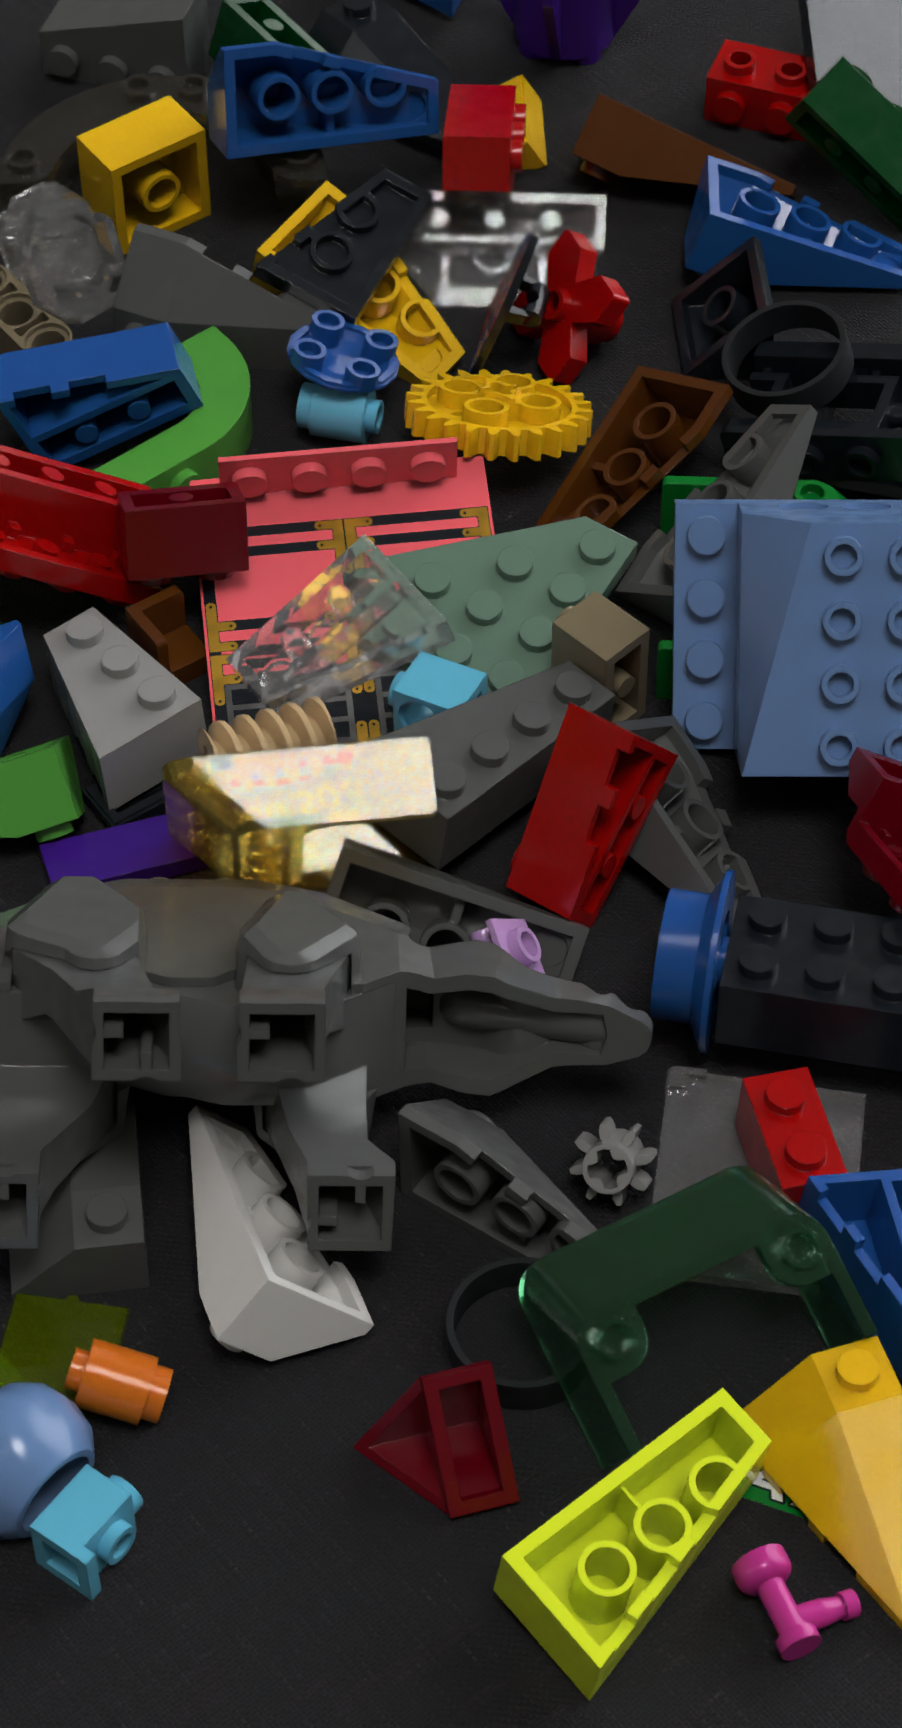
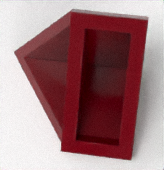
[352,1360,520,1519]

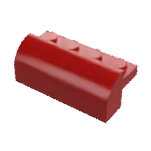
[0,445,162,607]

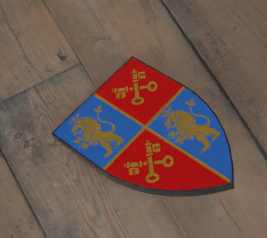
[469,233,550,374]

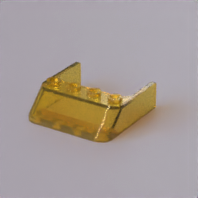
[161,736,437,891]

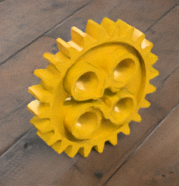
[404,369,593,462]

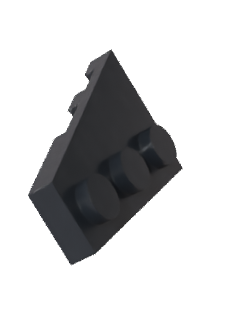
[253,168,434,325]

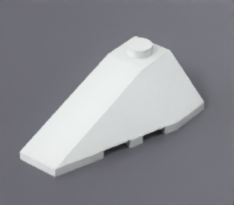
[188,1105,374,1362]

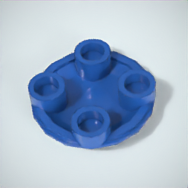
[286,310,400,393]

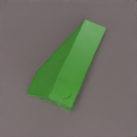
[0,735,85,843]

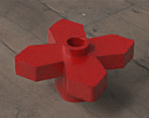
[512,229,630,386]

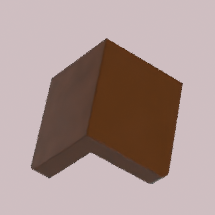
[125,585,208,684]

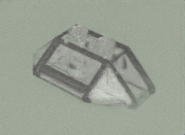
[399,190,607,309]

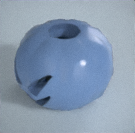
[0,1382,95,1540]

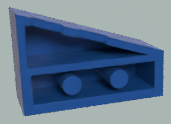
[0,322,203,465]

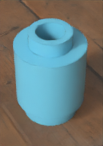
[296,382,384,444]

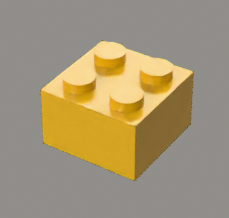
[76,95,211,256]

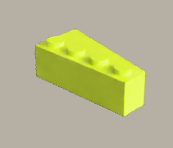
[493,1388,772,1701]

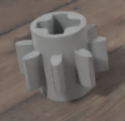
[569,1116,658,1206]

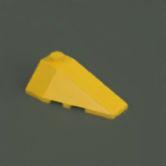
[250,180,466,384]
[743,1335,902,1630]

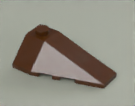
[572,93,799,199]
[534,365,733,529]

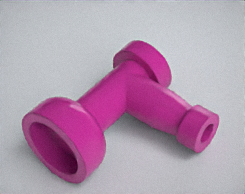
[730,1544,861,1661]

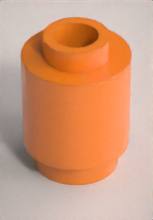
[63,1338,174,1426]

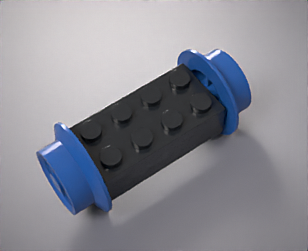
[650,869,902,1072]

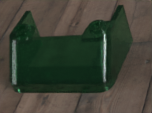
[519,1166,878,1469]

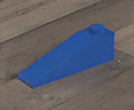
[207,41,439,159]
[684,155,902,289]

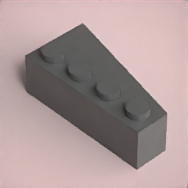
[346,661,616,870]

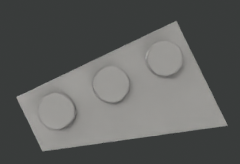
[43,607,207,810]

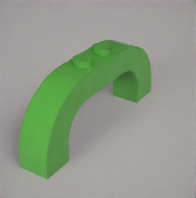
[93,325,253,489]

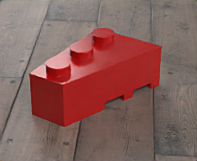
[442,84,526,192]
[506,702,678,927]

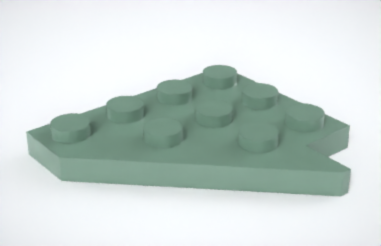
[346,516,638,693]

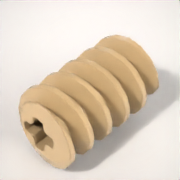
[197,696,338,802]

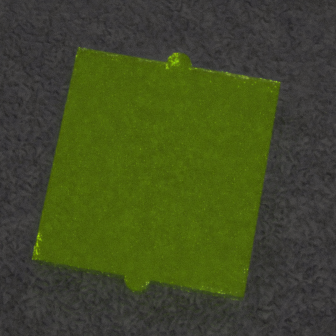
[0,1293,129,1419]

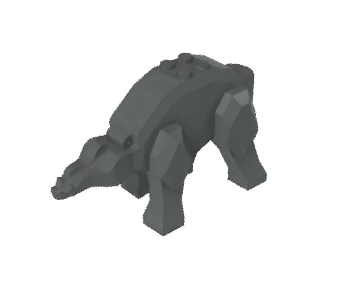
[0,876,653,1251]

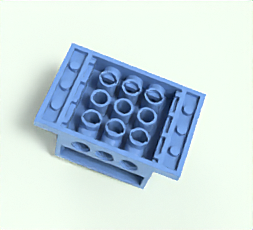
[671,499,902,777]

